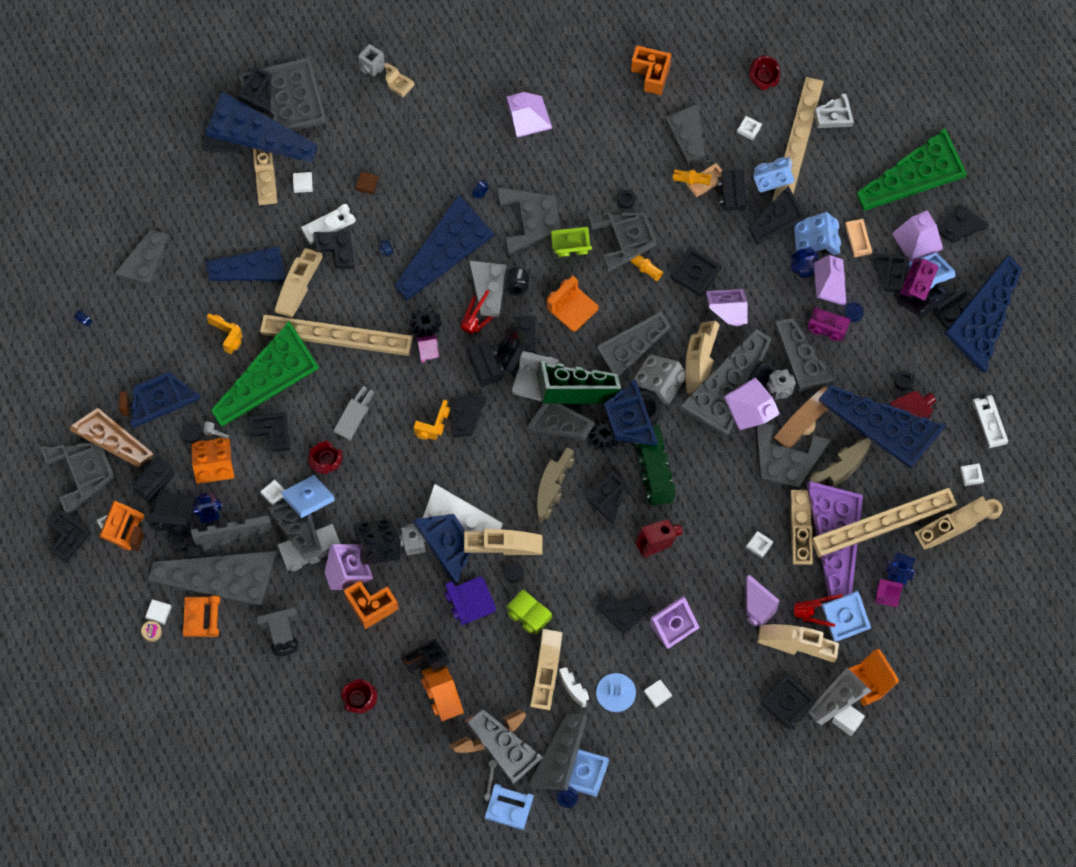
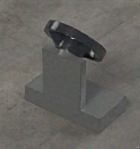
[257,607,299,657]

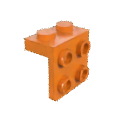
[547,276,598,332]
[192,438,234,484]
[848,649,899,706]

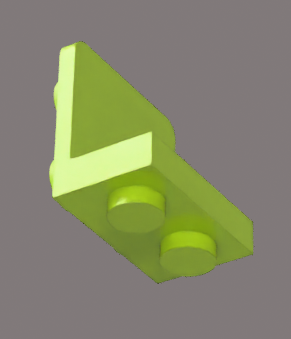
[551,227,592,257]

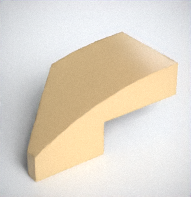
[385,63,414,97]

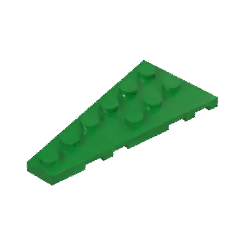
[857,128,967,211]
[211,321,319,427]

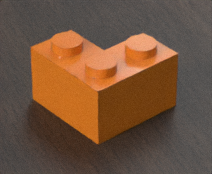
[631,45,672,95]
[343,581,399,629]
[421,665,464,721]

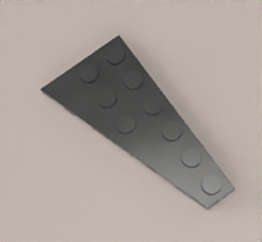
[678,329,772,436]
[148,551,277,607]

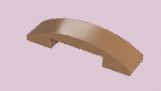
[774,387,829,449]
[449,709,526,753]

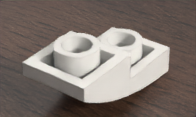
[559,667,589,708]

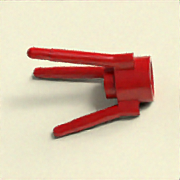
[460,290,494,335]
[794,594,843,627]

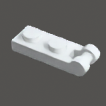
[301,204,356,245]
[972,395,1008,448]

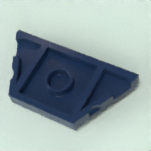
[131,372,201,428]
[604,380,658,446]
[412,514,472,583]

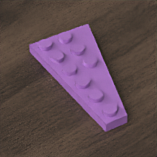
[807,481,863,601]

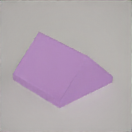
[650,596,700,649]

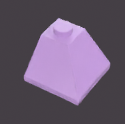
[507,92,552,138]
[892,210,943,262]
[814,255,846,306]
[706,289,747,326]
[724,378,780,430]
[325,544,373,590]
[744,575,779,627]

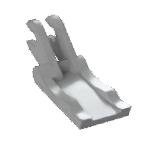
[334,386,374,441]

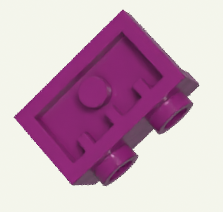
[900,258,939,300]
[807,307,851,341]

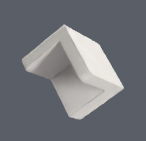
[832,706,865,736]

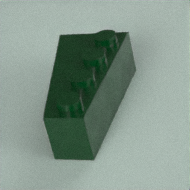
[536,360,621,404]
[634,425,676,506]

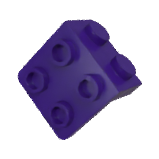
[444,577,496,626]

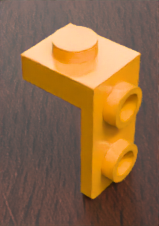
[207,313,243,354]
[414,400,450,440]

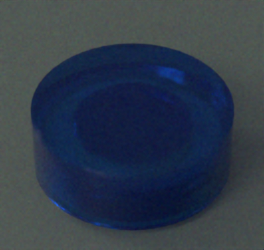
[472,180,489,199]
[844,303,864,322]
[74,310,93,327]
[557,787,578,808]

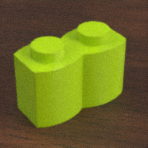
[507,589,552,635]

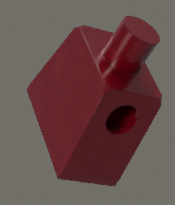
[889,391,936,419]
[635,520,683,558]

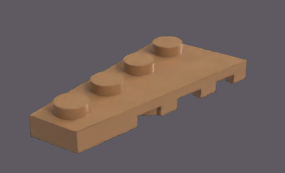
[70,408,153,467]

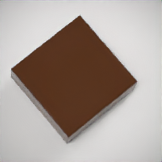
[356,172,379,195]
[119,391,129,416]
[129,526,144,551]

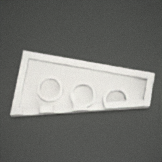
[423,484,502,532]

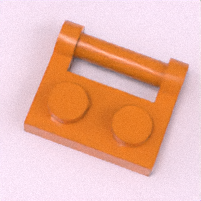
[99,501,145,551]
[183,596,220,637]

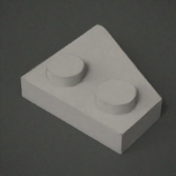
[814,94,854,128]

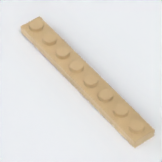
[772,77,824,202]
[260,315,413,356]
[811,488,957,557]

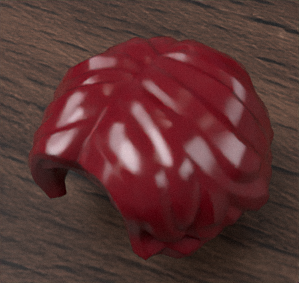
[749,55,780,91]
[307,440,343,474]
[340,679,378,714]

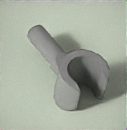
[203,422,229,439]

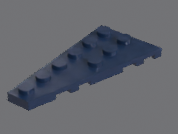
[206,92,318,163]
[944,256,1022,373]
[818,385,946,469]

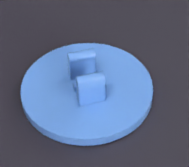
[596,673,636,712]

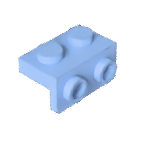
[754,157,794,192]

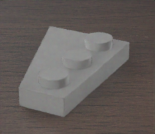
[469,261,507,317]
[807,668,871,725]

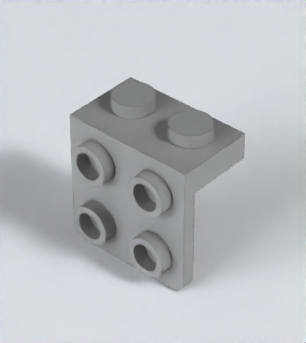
[512,351,559,401]
[634,355,686,405]

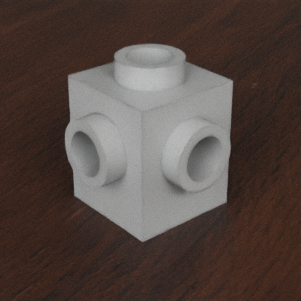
[358,44,385,77]
[767,369,796,400]
[399,523,426,556]

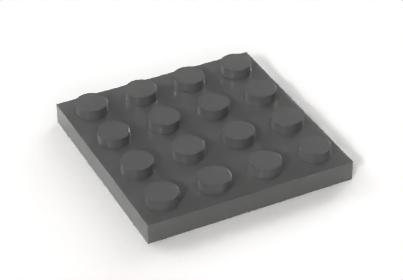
[239,57,327,131]

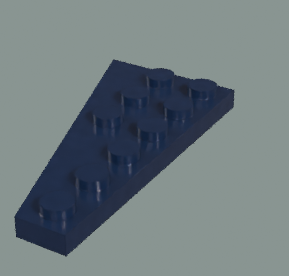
[395,195,494,300]

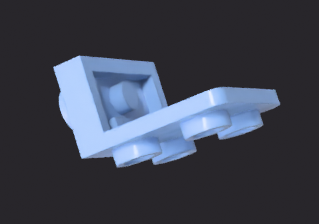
[794,212,841,256]

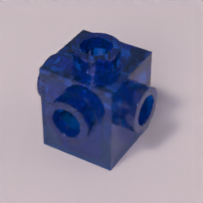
[790,247,819,278]
[193,492,222,523]
[886,552,915,586]

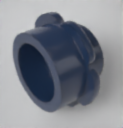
[378,239,394,257]

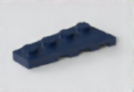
[206,246,286,282]

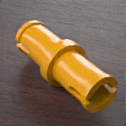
[673,169,711,186]
[630,255,663,281]

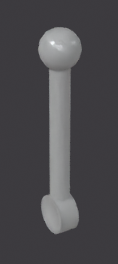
[484,760,497,801]

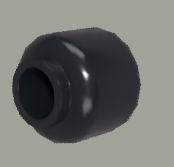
[504,267,530,295]

